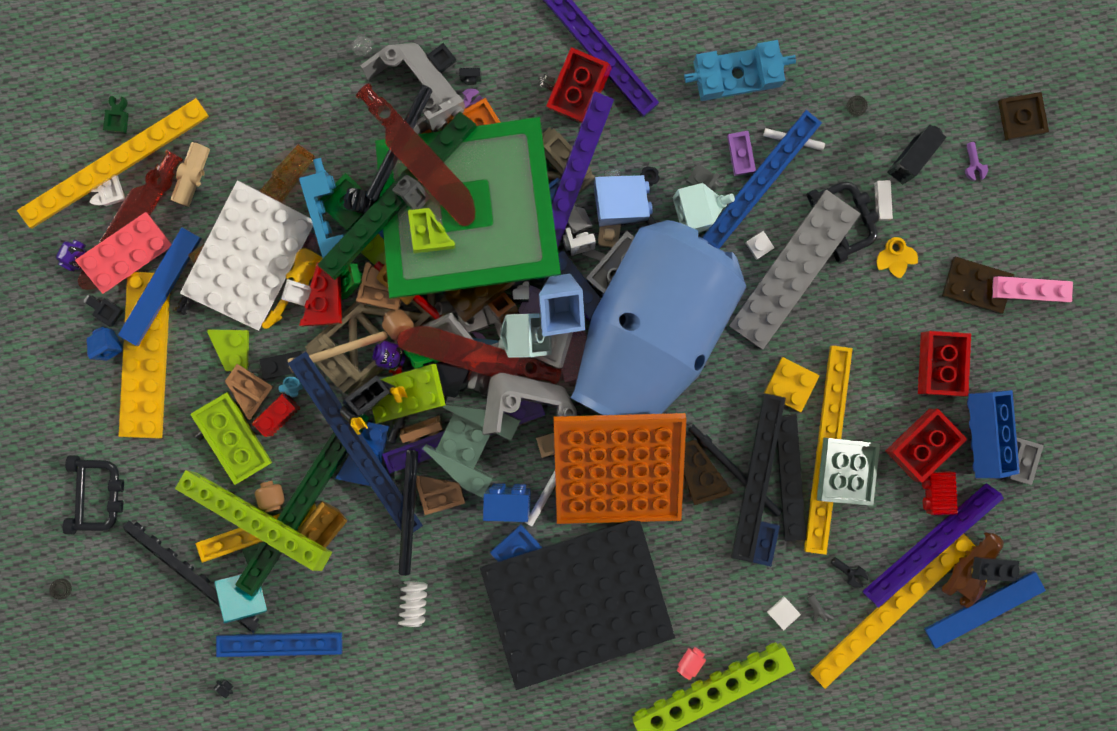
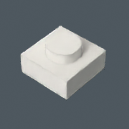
[745,231,774,260]

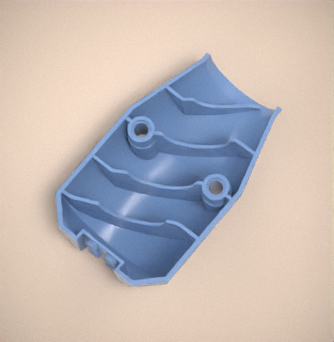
[571,220,746,415]

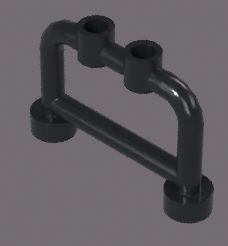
[806,181,879,264]
[62,455,124,535]

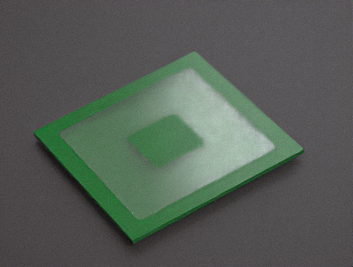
[375,117,561,299]

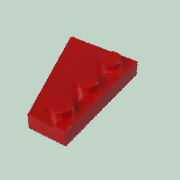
[299,262,342,327]

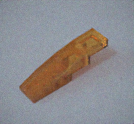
[259,144,315,203]

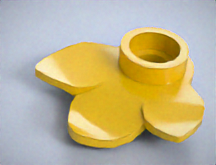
[876,237,918,278]

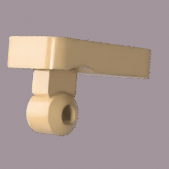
[598,224,621,248]

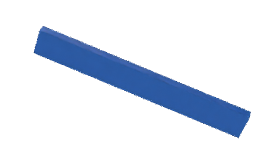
[702,110,822,248]

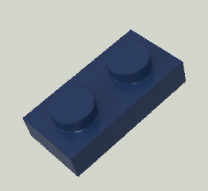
[752,521,780,567]

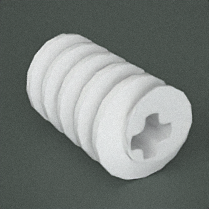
[398,581,428,627]

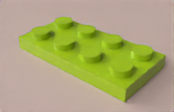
[372,364,446,424]
[190,392,272,485]

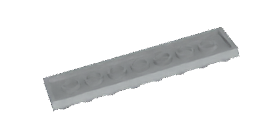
[729,190,861,350]

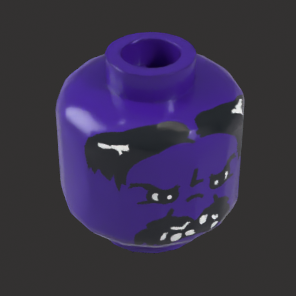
[56,239,87,272]
[372,341,406,371]

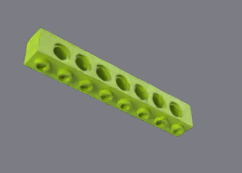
[175,470,332,571]
[632,642,796,731]

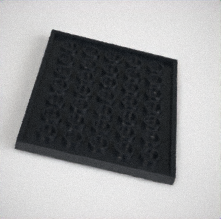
[480,520,675,690]

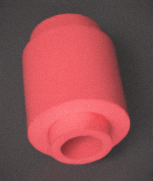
[677,647,706,680]

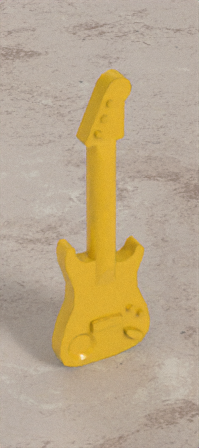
[262,248,323,329]

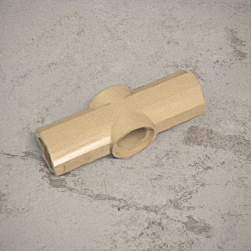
[170,142,210,207]

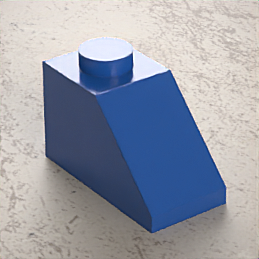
[87,327,123,361]

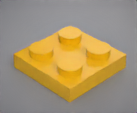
[763,357,820,412]

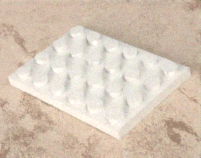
[180,180,313,331]

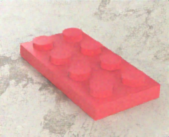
[75,212,172,294]

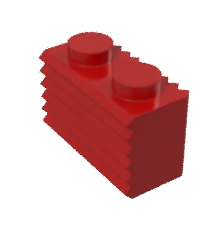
[252,394,300,437]
[922,471,958,515]

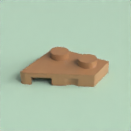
[356,262,401,310]
[225,364,273,420]
[416,475,466,515]

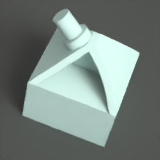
[673,183,735,233]
[494,313,552,358]

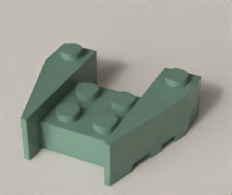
[423,404,521,498]

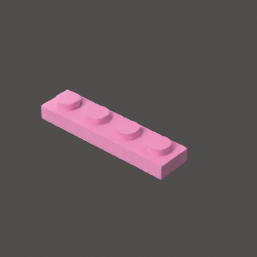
[992,276,1073,302]

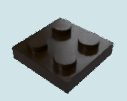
[998,92,1049,141]

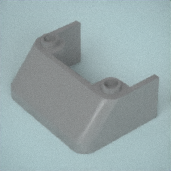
[360,43,458,135]
[482,373,577,449]

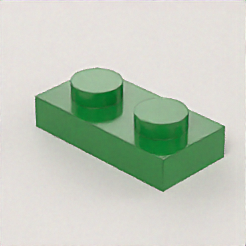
[340,263,362,300]

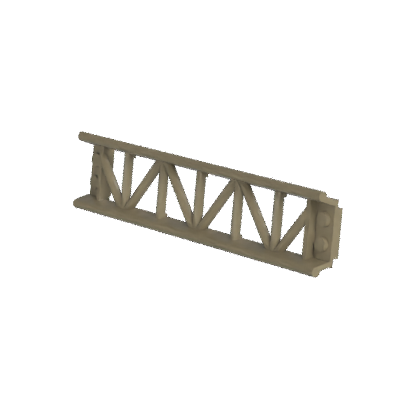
[305,127,595,396]

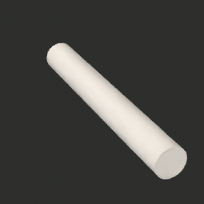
[763,128,825,151]
[525,471,556,526]

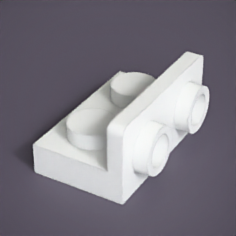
[563,227,596,256]

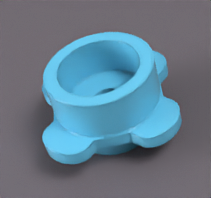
[278,377,303,397]

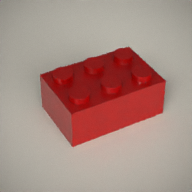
[546,47,612,123]
[918,331,971,397]
[885,408,967,483]

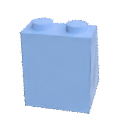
[594,175,653,227]
[539,274,585,337]

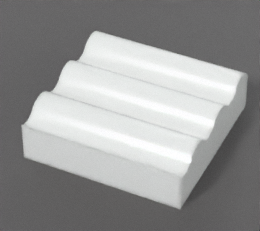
[767,596,801,630]

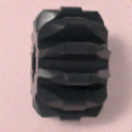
[343,188,380,214]

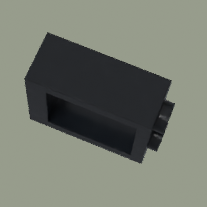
[887,124,947,185]

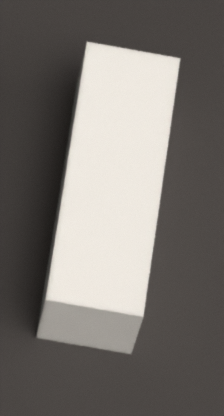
[874,180,893,221]

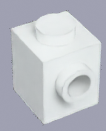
[457,309,489,334]

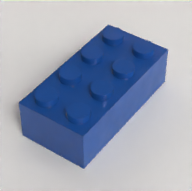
[967,390,1020,478]
[483,483,531,522]

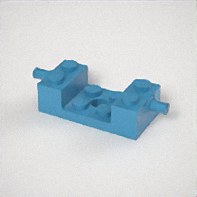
[684,40,796,101]
[299,158,352,264]

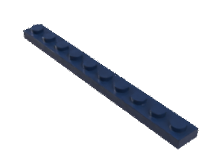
[288,352,423,532]

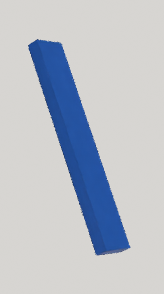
[118,228,202,346]
[924,571,1046,649]
[216,632,342,657]

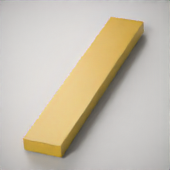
[195,503,316,563]

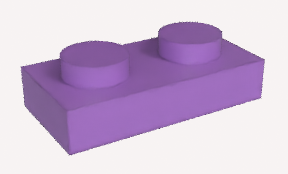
[727,131,756,176]

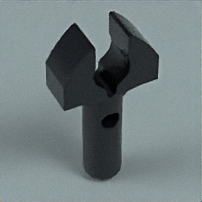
[831,557,868,588]

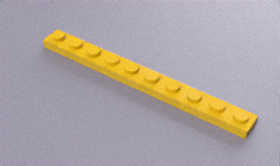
[17,98,209,229]
[804,346,853,555]
[810,534,975,689]

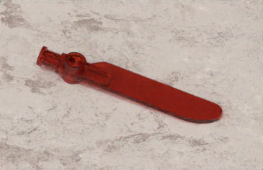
[356,83,476,226]
[78,149,183,290]
[397,326,561,385]

